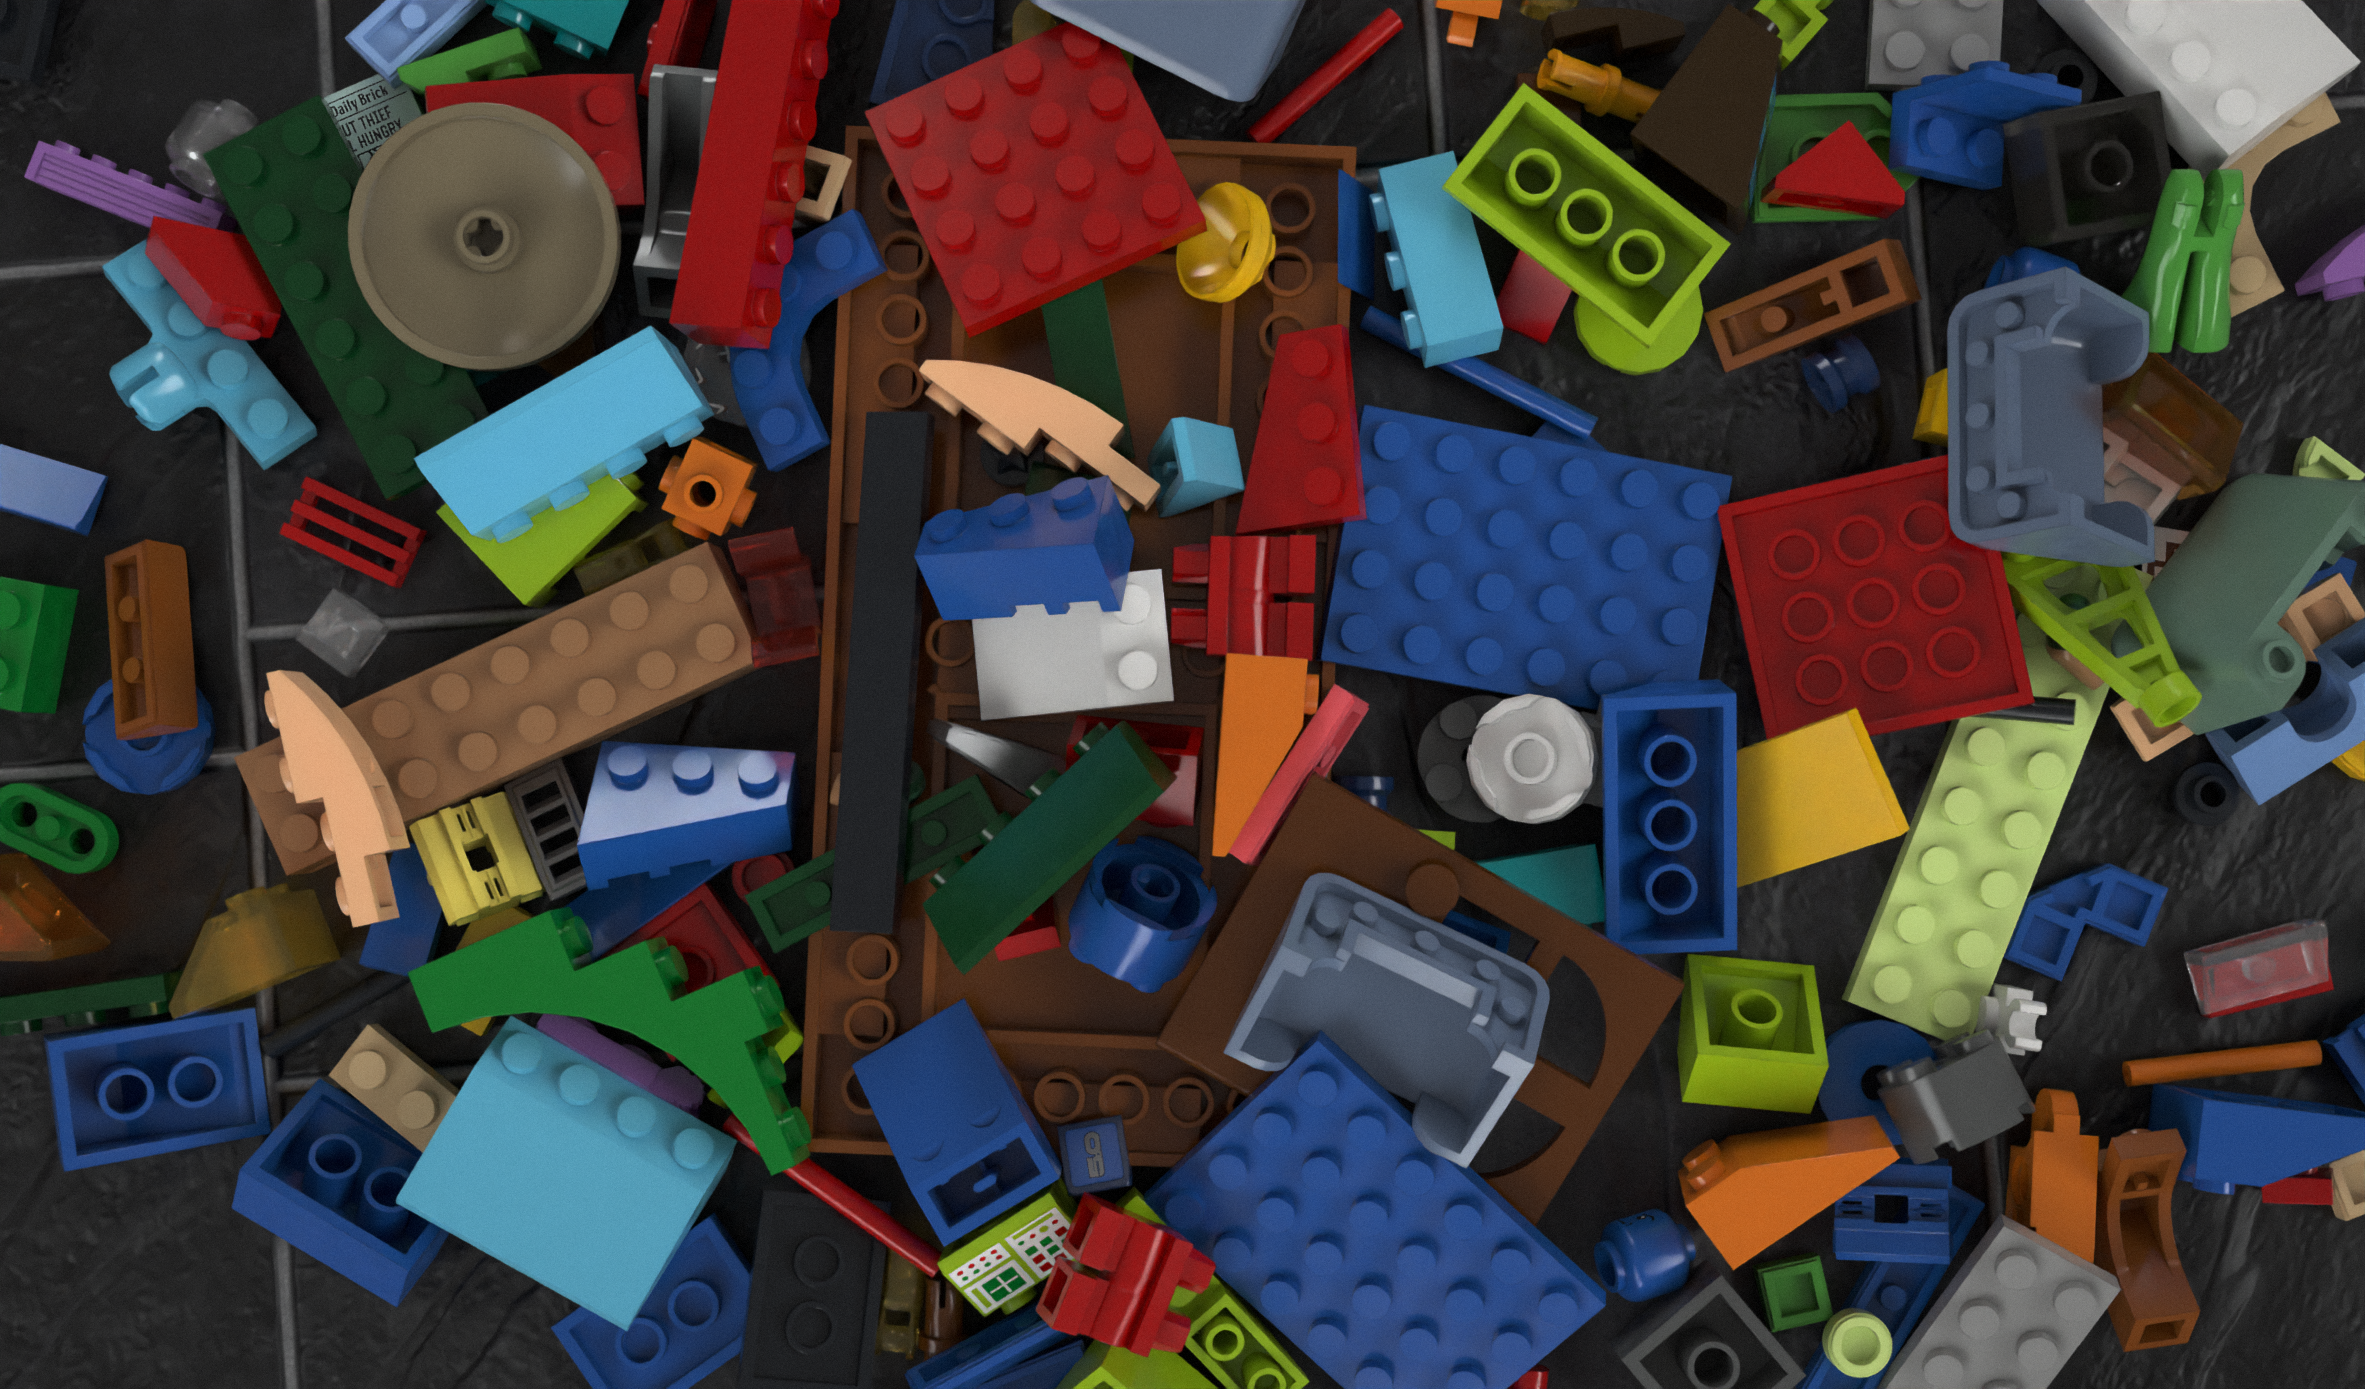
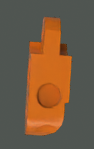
[2005,1088,2099,1264]

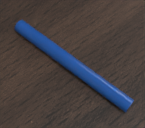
[1360,306,1598,441]

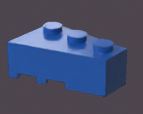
[577,741,802,891]

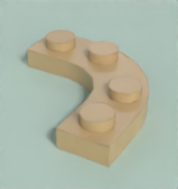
[2188,92,2341,317]

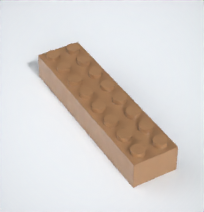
[234,542,773,876]

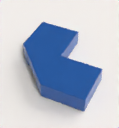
[2003,863,2168,982]

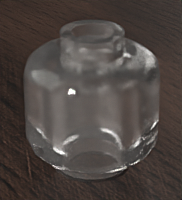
[165,99,258,198]

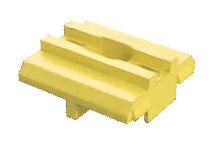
[409,792,546,927]

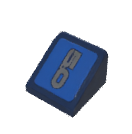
[1057,1114,1133,1197]

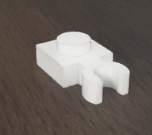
[1975,983,2047,1056]

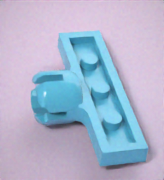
[102,239,318,471]

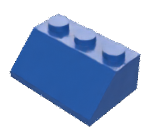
[232,1078,449,1307]

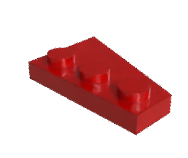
[1235,324,1367,536]

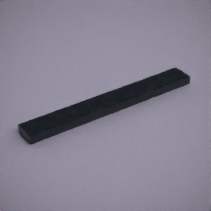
[829,412,935,935]

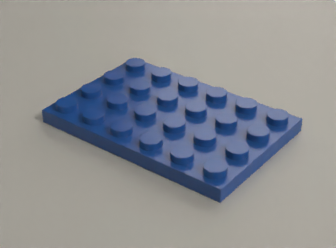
[1316,405,1732,711]
[1144,1030,1606,1389]

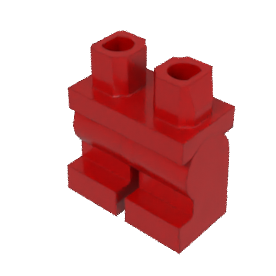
[1170,535,1316,663]
[1035,1191,1216,1358]

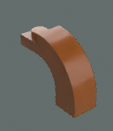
[2094,1128,2200,1352]

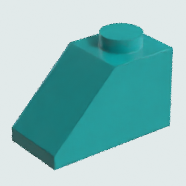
[1473,842,1604,929]

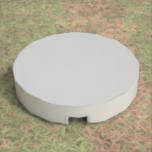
[1466,694,1599,825]

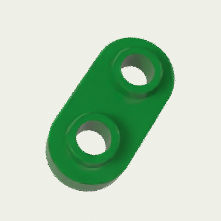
[0,783,119,874]

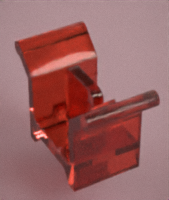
[728,527,823,668]

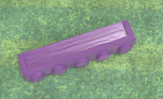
[24,140,237,232]

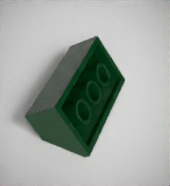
[922,720,1178,975]

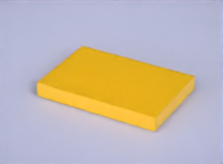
[1737,707,1910,888]

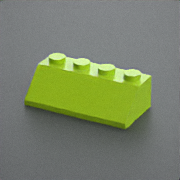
[1442,83,1731,349]

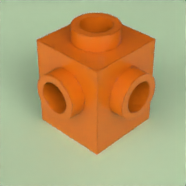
[658,436,759,540]

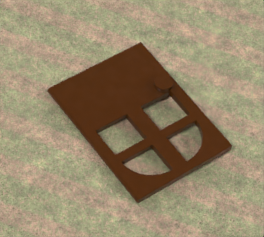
[1155,771,1685,1226]

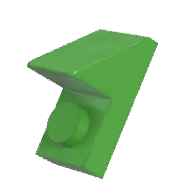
[397,27,543,100]

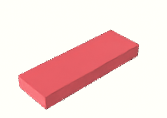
[1229,684,1369,866]

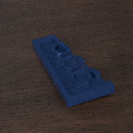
[868,0,994,108]

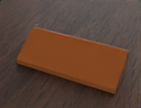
[104,539,198,741]

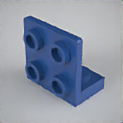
[1888,61,2082,190]

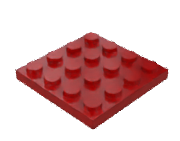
[864,21,1207,338]
[1717,454,2035,739]

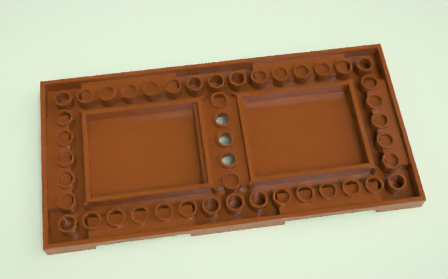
[801,125,1357,1167]

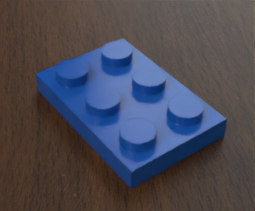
[551,1212,751,1389]

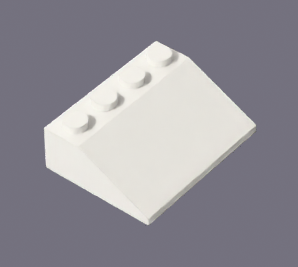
[2036,0,2361,182]

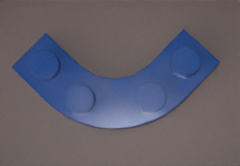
[730,209,888,472]

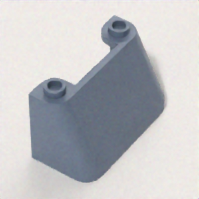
[1030,0,1306,102]
[1947,266,2155,567]
[1223,873,1550,1169]

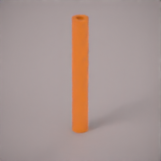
[2122,1040,2322,1087]

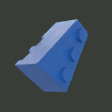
[914,475,1135,621]

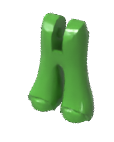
[2120,169,2245,353]

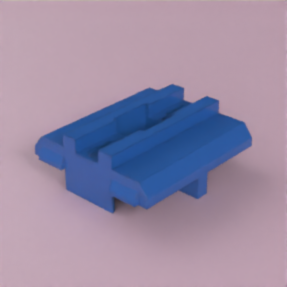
[1833,1157,1953,1265]

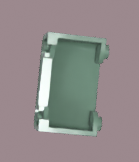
[2111,473,2365,735]

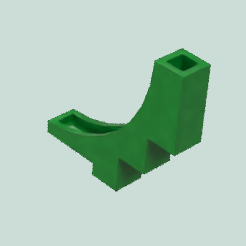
[407,907,811,1176]

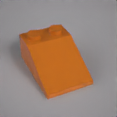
[1211,653,1319,857]
[1677,1115,1900,1270]

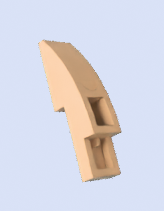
[919,360,1161,512]
[264,670,410,928]

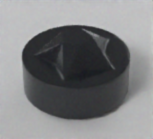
[980,439,1045,488]

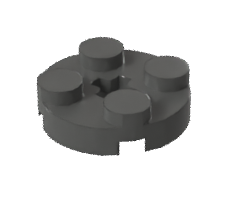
[1415,695,1504,823]

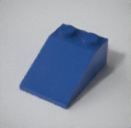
[44,1007,271,1172]
[2148,1083,2365,1195]

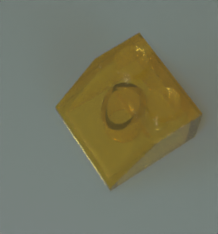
[169,883,341,1019]

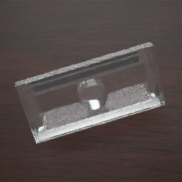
[2183,918,2328,1015]

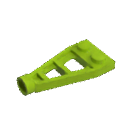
[2000,551,2202,727]

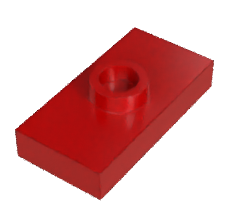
[637,0,718,103]

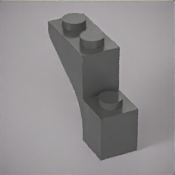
[633,64,718,318]

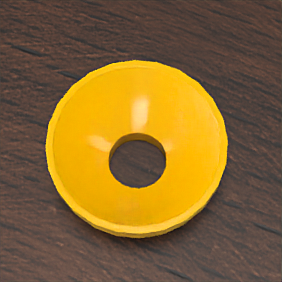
[1176,182,1276,303]

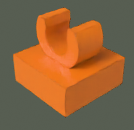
[1434,0,1503,47]

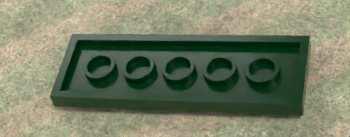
[202,95,493,501]

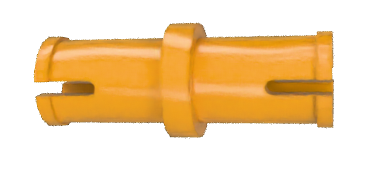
[1537,48,1662,124]

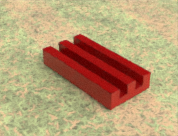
[279,476,427,588]

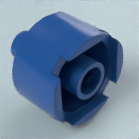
[1068,836,1217,993]

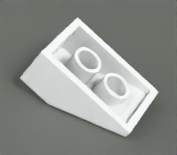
[972,569,1174,721]

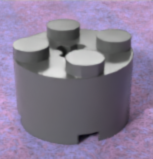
[1876,1028,2036,1164]

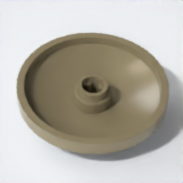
[348,103,621,371]

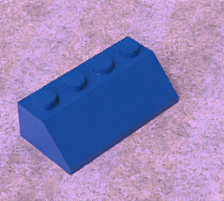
[1601,679,1737,954]

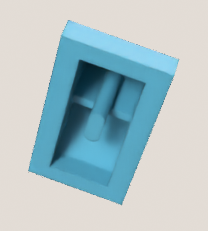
[1147,417,1245,518]

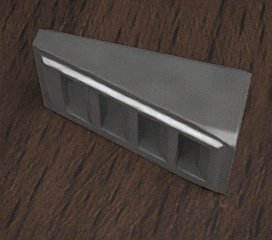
[926,718,1066,800]
[504,758,587,901]

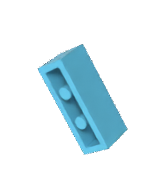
[1368,151,1504,368]

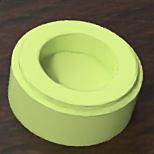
[1822,1308,1892,1378]

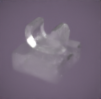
[296,588,392,678]

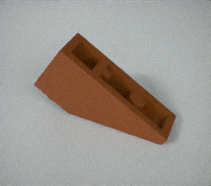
[1704,239,1922,373]

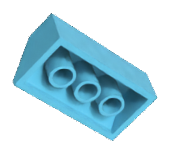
[413,325,714,543]

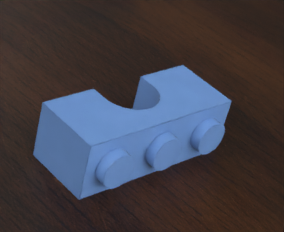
[2205,617,2365,805]

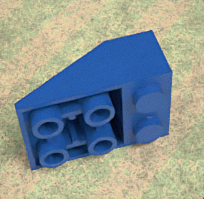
[852,998,1063,1247]

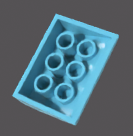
[396,1016,737,1331]

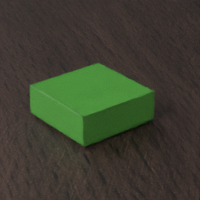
[1752,1252,1833,1333]

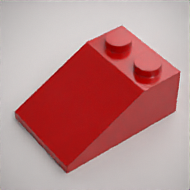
[425,74,645,215]

